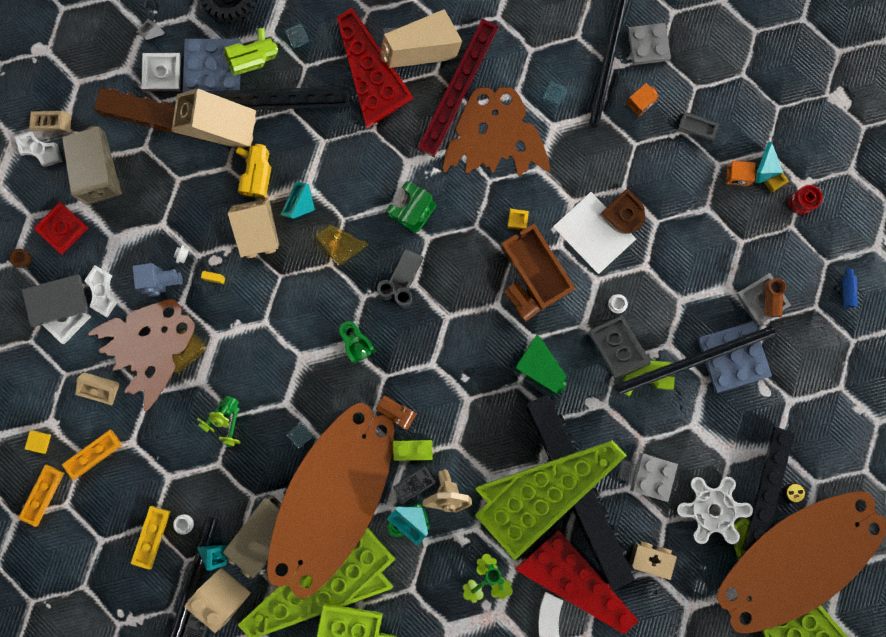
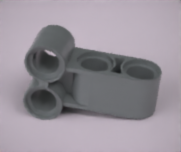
[377,249,423,308]

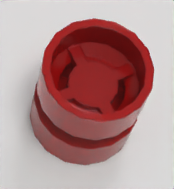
[788,185,823,215]

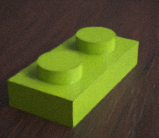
[393,440,433,461]

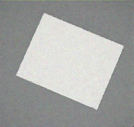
[553,192,636,274]

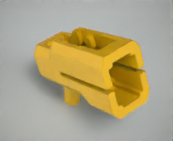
[236,144,271,198]

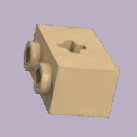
[629,541,677,580]

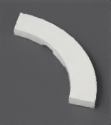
[538,592,563,637]

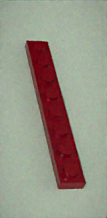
[418,19,499,158]

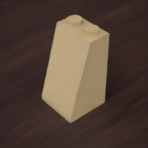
[380,9,462,68]
[171,89,256,148]

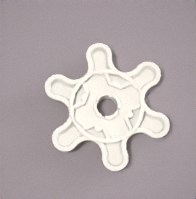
[677,477,753,544]

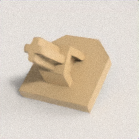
[422,469,472,513]

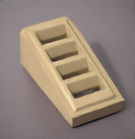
[29,111,71,132]

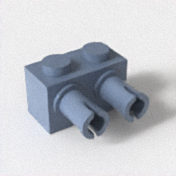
[133,263,183,297]

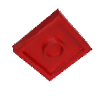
[33,201,89,254]

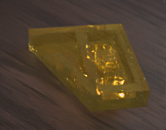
[315,225,368,267]

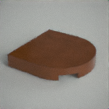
[600,189,645,234]

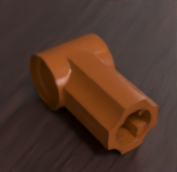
[762,278,786,317]
[504,282,541,322]
[376,395,417,430]

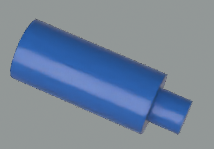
[842,269,858,308]

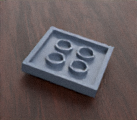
[183,39,242,93]
[697,321,772,393]

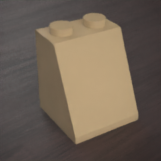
[228,198,279,258]
[184,567,251,633]

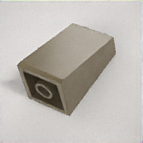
[62,126,122,205]
[223,495,282,578]

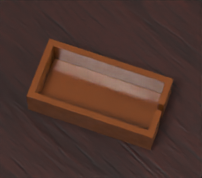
[500,224,576,311]

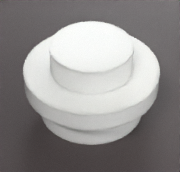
[173,245,189,264]
[608,294,628,314]
[173,514,194,535]

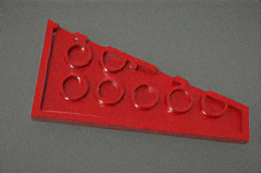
[337,8,413,128]
[515,530,638,634]

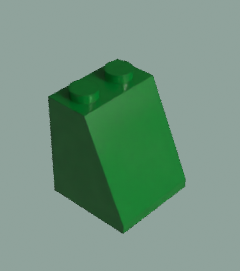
[513,335,567,395]

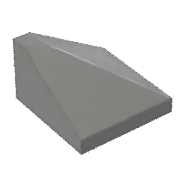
[136,19,165,40]

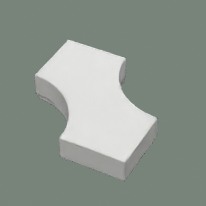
[14,131,63,167]
[84,265,118,317]

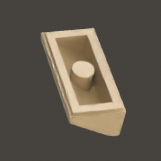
[75,373,119,405]

